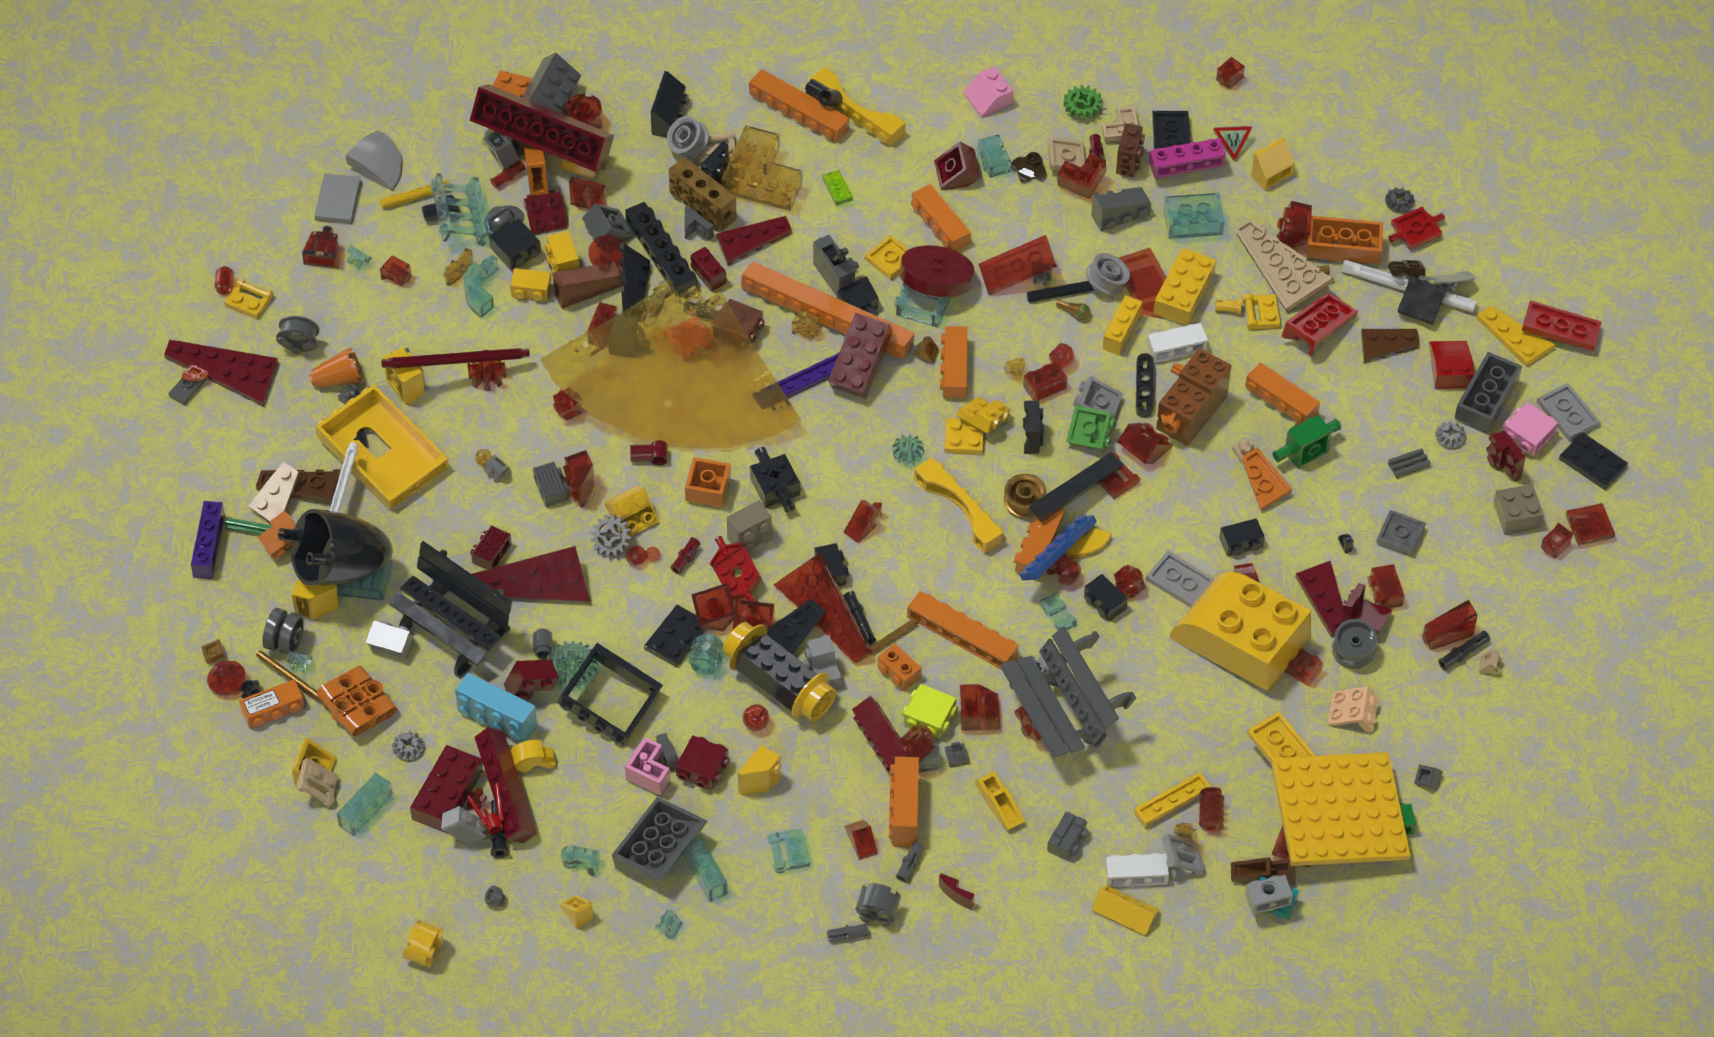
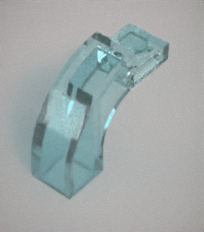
[464,254,499,318]

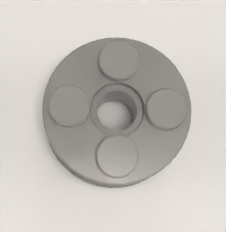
[667,116,709,159]
[1086,253,1130,295]

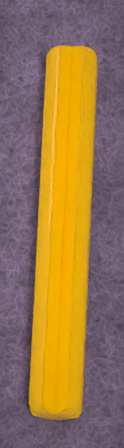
[380,180,451,209]

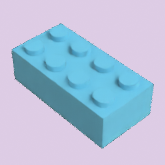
[455,673,537,742]

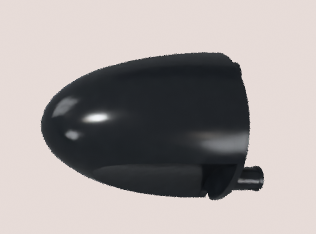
[278,509,393,586]

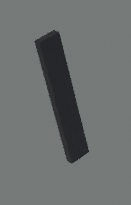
[1028,452,1124,522]

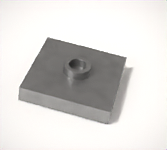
[1376,510,1426,555]

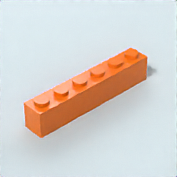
[749,69,849,143]
[907,591,1019,670]

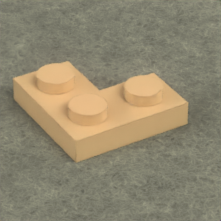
[1102,106,1139,142]

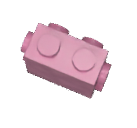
[1503,402,1558,456]

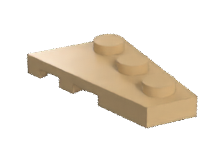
[248,461,300,521]

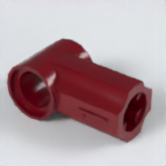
[630,440,668,465]

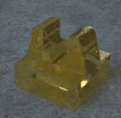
[1004,358,1026,381]

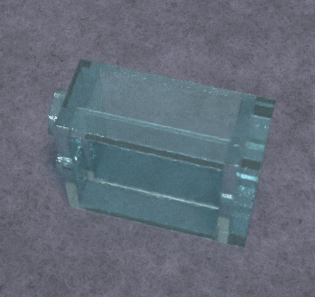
[894,283,951,328]

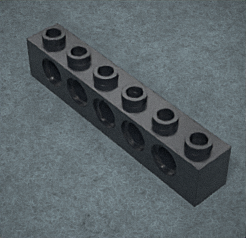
[625,201,697,298]

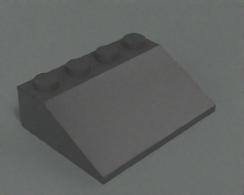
[612,796,707,882]

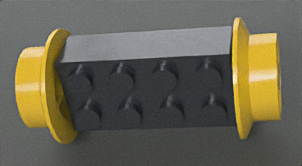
[722,622,837,722]

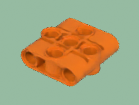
[316,666,398,737]

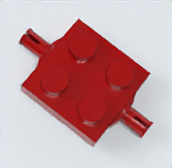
[1388,206,1445,250]

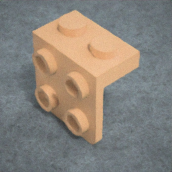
[1328,686,1379,733]

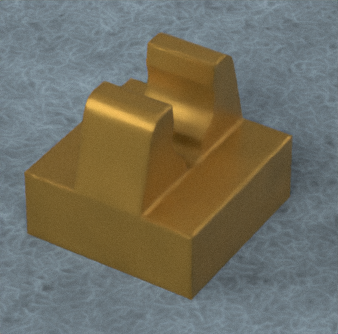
[914,336,939,363]

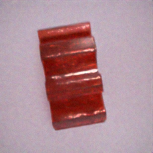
[467,350,506,391]

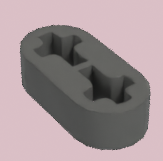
[656,733,677,768]

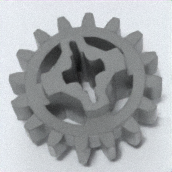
[590,514,633,556]

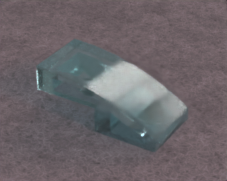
[1039,593,1077,630]

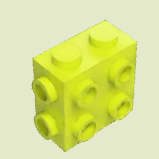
[902,684,958,739]

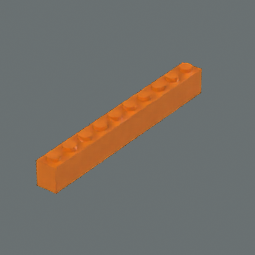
[741,261,915,359]

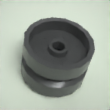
[262,607,305,656]
[1332,619,1377,669]

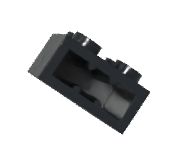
[489,218,541,270]

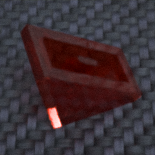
[845,820,878,860]

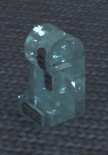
[561,846,600,877]

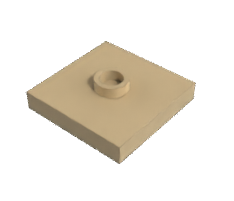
[1047,137,1086,174]

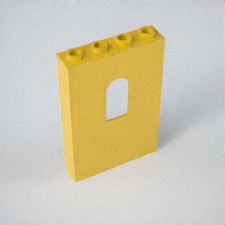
[316,384,448,511]

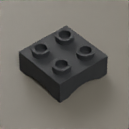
[1397,276,1446,325]
[1023,401,1044,454]

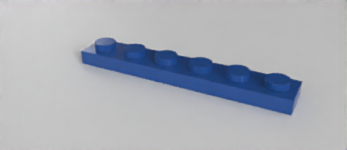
[1019,514,1097,581]

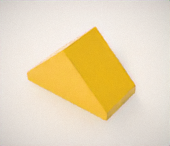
[560,895,593,929]

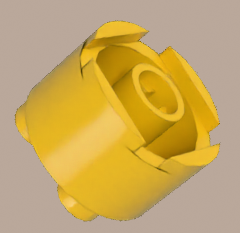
[403,920,444,968]

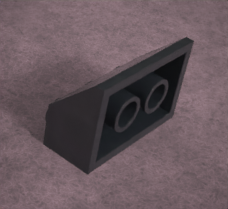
[650,71,689,138]

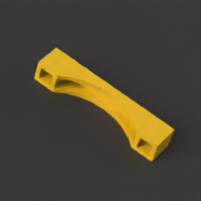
[810,67,905,146]
[914,457,1004,555]

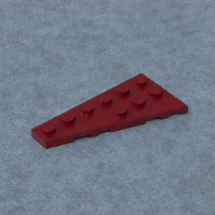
[164,339,278,407]
[472,546,590,602]

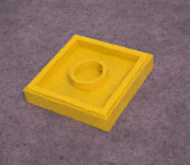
[865,235,909,280]

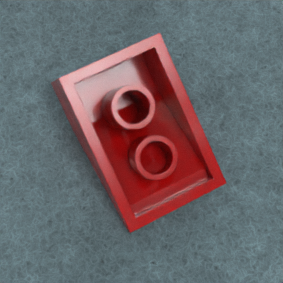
[1429,341,1474,389]

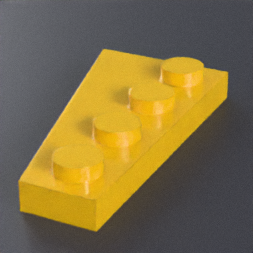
[1476,306,1555,366]

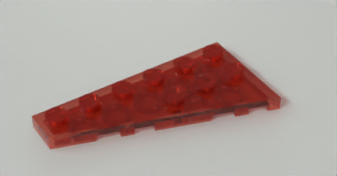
[773,554,873,663]

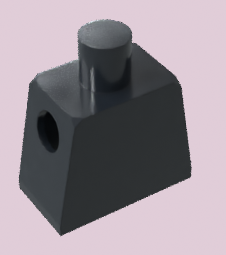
[837,276,879,316]

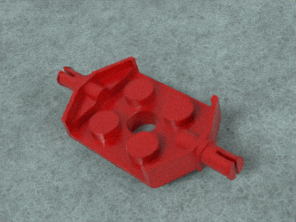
[709,536,762,606]

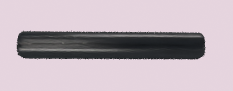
[1026,281,1094,302]

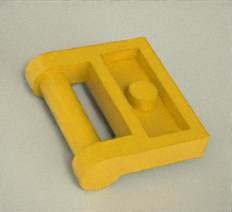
[224,278,273,320]
[1242,294,1280,330]

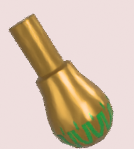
[1056,299,1090,320]

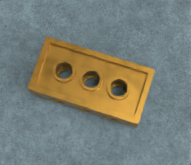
[668,157,737,232]

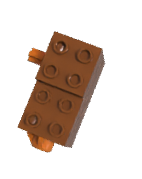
[1156,348,1232,446]

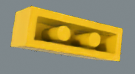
[1102,295,1142,356]

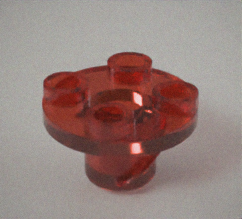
[207,660,247,696]

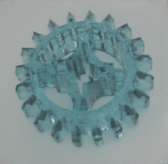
[547,640,599,690]

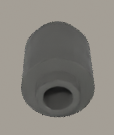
[533,628,553,659]

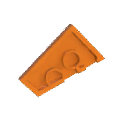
[1242,447,1292,511]

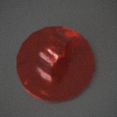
[588,235,622,267]

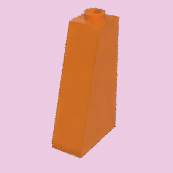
[523,144,549,196]

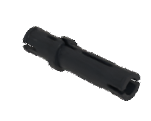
[843,591,876,645]
[1438,630,1490,670]

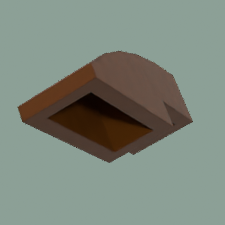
[1231,857,1296,884]

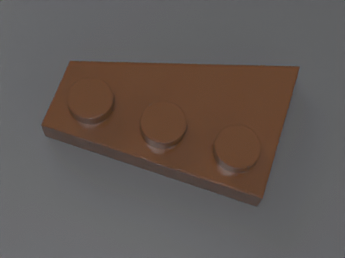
[1361,329,1419,363]

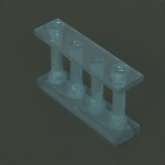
[431,173,490,246]

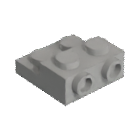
[1072,376,1123,416]

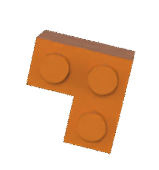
[257,510,296,559]

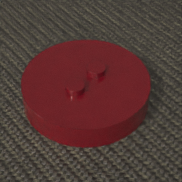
[899,245,974,297]

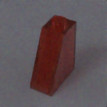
[1422,600,1478,650]

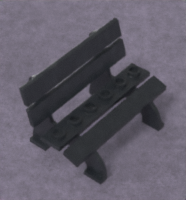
[389,541,512,679]

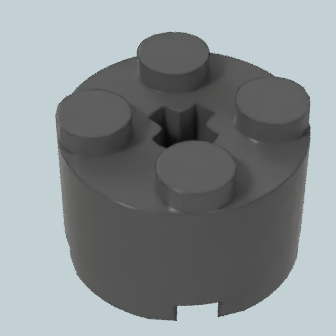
[855,883,901,926]

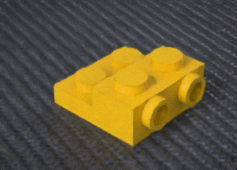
[957,397,1011,434]

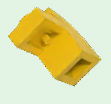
[510,740,556,773]

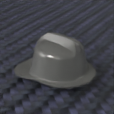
[483,205,524,235]

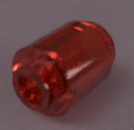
[214,266,234,295]

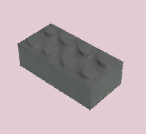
[522,52,581,113]
[1455,352,1522,433]

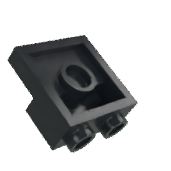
[701,141,730,186]

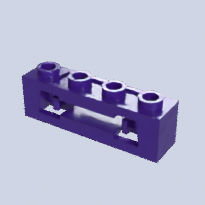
[191,501,225,579]

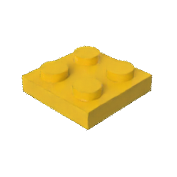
[944,418,984,455]

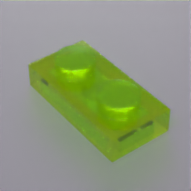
[822,170,853,206]

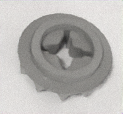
[1435,421,1466,448]
[392,731,424,760]

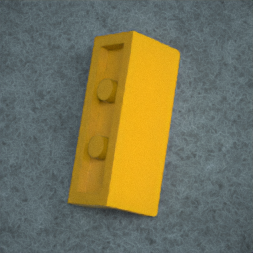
[1092,885,1160,935]

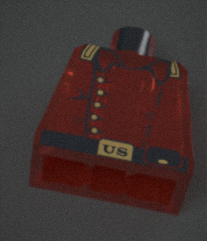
[302,226,339,268]

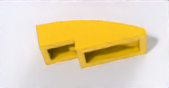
[975,771,1025,831]

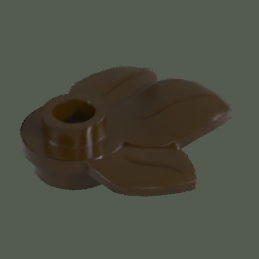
[1010,152,1046,182]

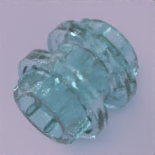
[687,634,725,675]

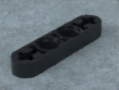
[1135,353,1154,418]

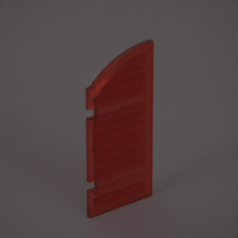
[1119,248,1167,319]

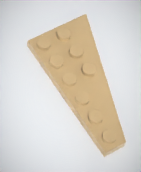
[1234,218,1334,311]

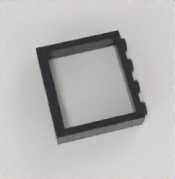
[557,643,663,745]

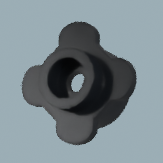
[240,680,260,699]

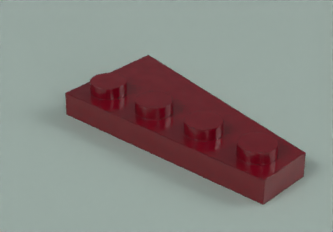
[1295,561,1343,637]

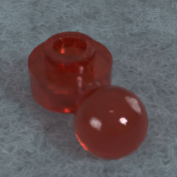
[626,546,660,566]

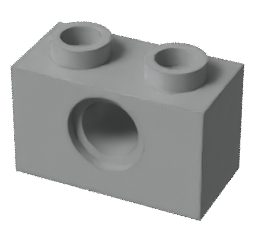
[1245,875,1293,915]

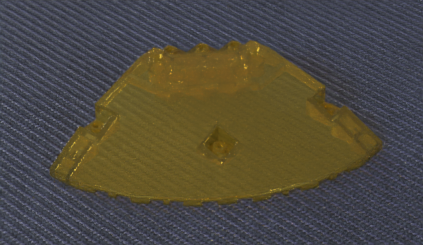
[540,279,801,448]

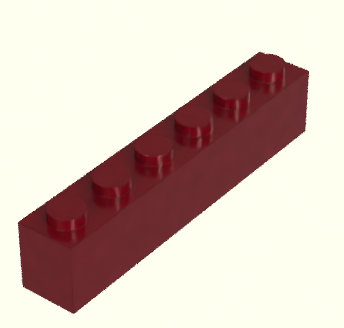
[474,727,537,843]

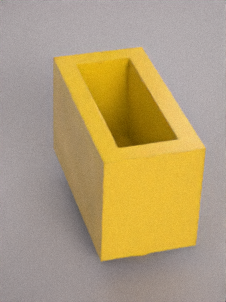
[510,268,552,301]

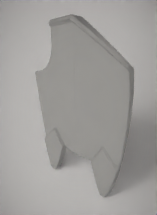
[1419,271,1476,292]

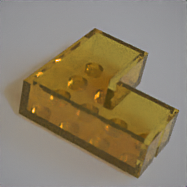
[721,125,802,211]

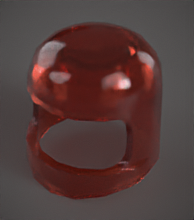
[1045,552,1081,586]

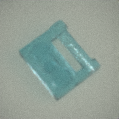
[767,828,810,874]

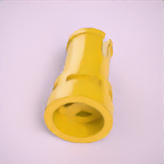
[1215,299,1242,314]

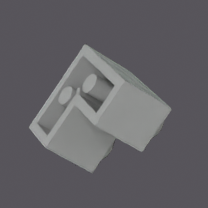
[804,635,841,689]

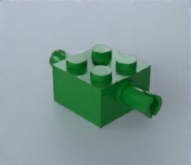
[1272,415,1341,469]

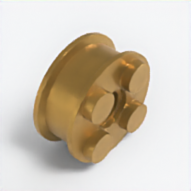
[1004,474,1046,518]

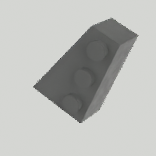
[1091,187,1151,231]

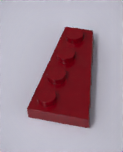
[716,215,792,266]

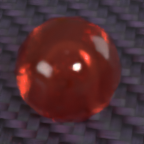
[1049,343,1075,369]
[742,704,770,732]

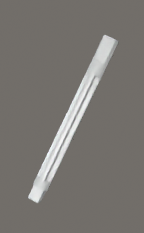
[1341,260,1477,313]

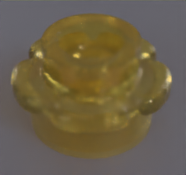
[475,449,492,468]

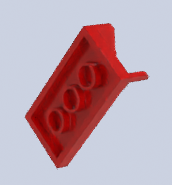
[1281,292,1358,357]

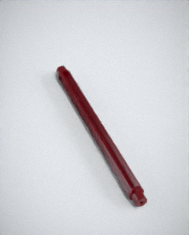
[381,348,530,369]

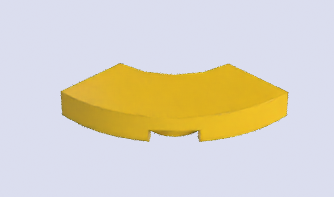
[1063,528,1112,558]

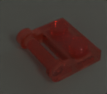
[1099,453,1140,499]

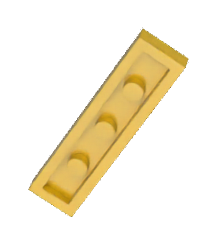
[1134,772,1211,827]

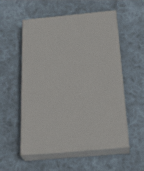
[314,173,361,224]
[1537,383,1601,442]
[1146,551,1214,608]

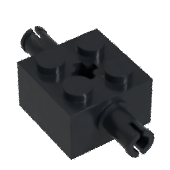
[750,447,800,513]

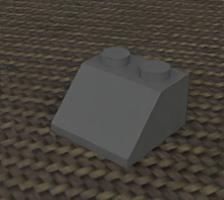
[582,203,635,247]

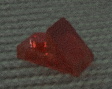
[844,500,879,543]

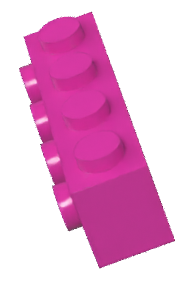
[1149,138,1226,179]

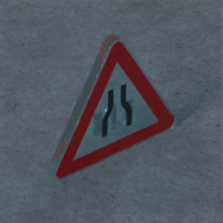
[1213,126,1253,161]

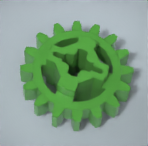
[1063,85,1103,120]

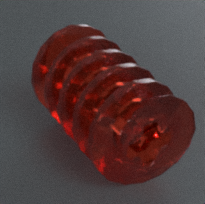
[1199,787,1225,832]

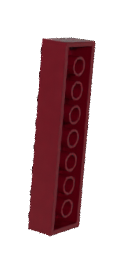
[469,84,614,172]

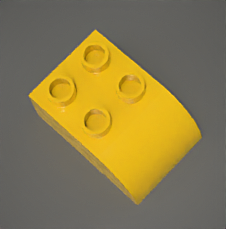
[1170,572,1311,691]

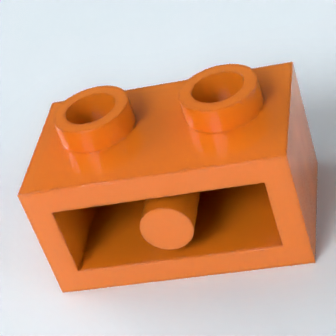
[877,643,922,691]

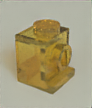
[792,310,822,340]

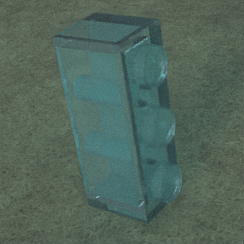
[337,772,393,836]
[683,835,728,902]

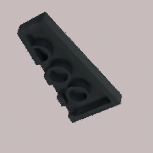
[619,243,650,322]

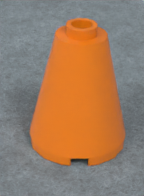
[309,347,364,388]

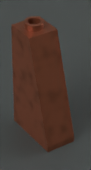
[552,262,623,309]

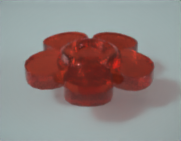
[467,788,487,809]

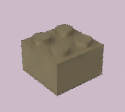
[1493,484,1544,534]
[727,500,772,551]

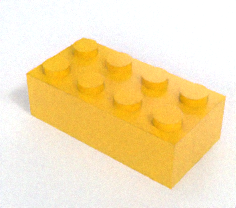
[1153,248,1216,326]

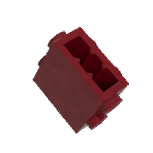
[675,735,731,790]

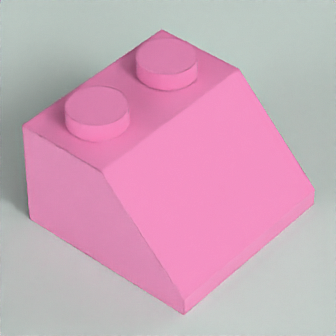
[963,66,1013,118]

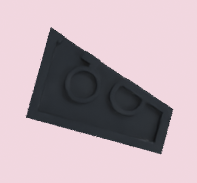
[767,599,826,655]

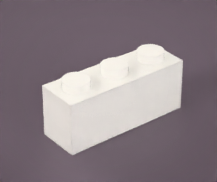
[1147,323,1208,363]
[1105,853,1169,887]

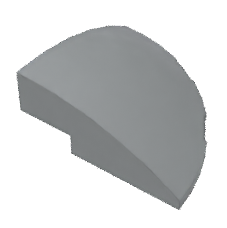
[346,130,402,191]

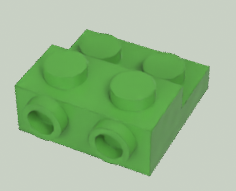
[1066,405,1117,452]

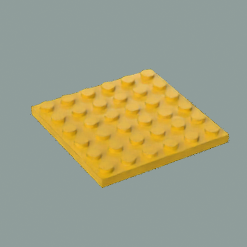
[1271,752,1411,866]

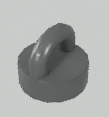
[484,885,505,907]

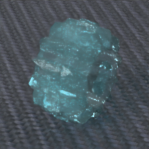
[892,434,924,466]

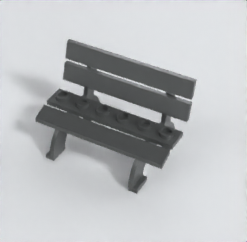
[1000,627,1136,758]

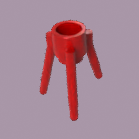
[467,783,505,834]

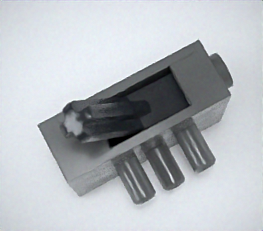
[813,235,859,296]

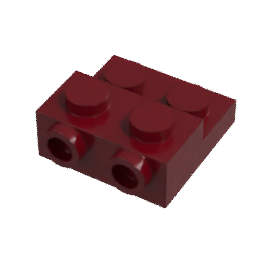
[1486,430,1526,482]

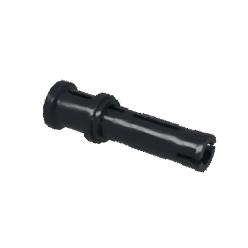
[490,800,509,858]

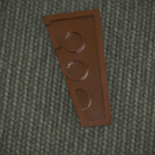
[256,469,341,504]

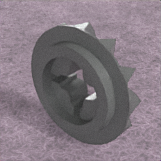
[1385,187,1414,212]

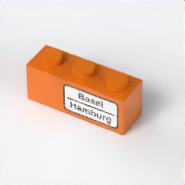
[239,679,305,729]

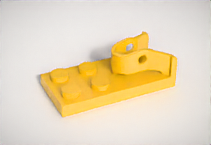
[1247,712,1316,763]

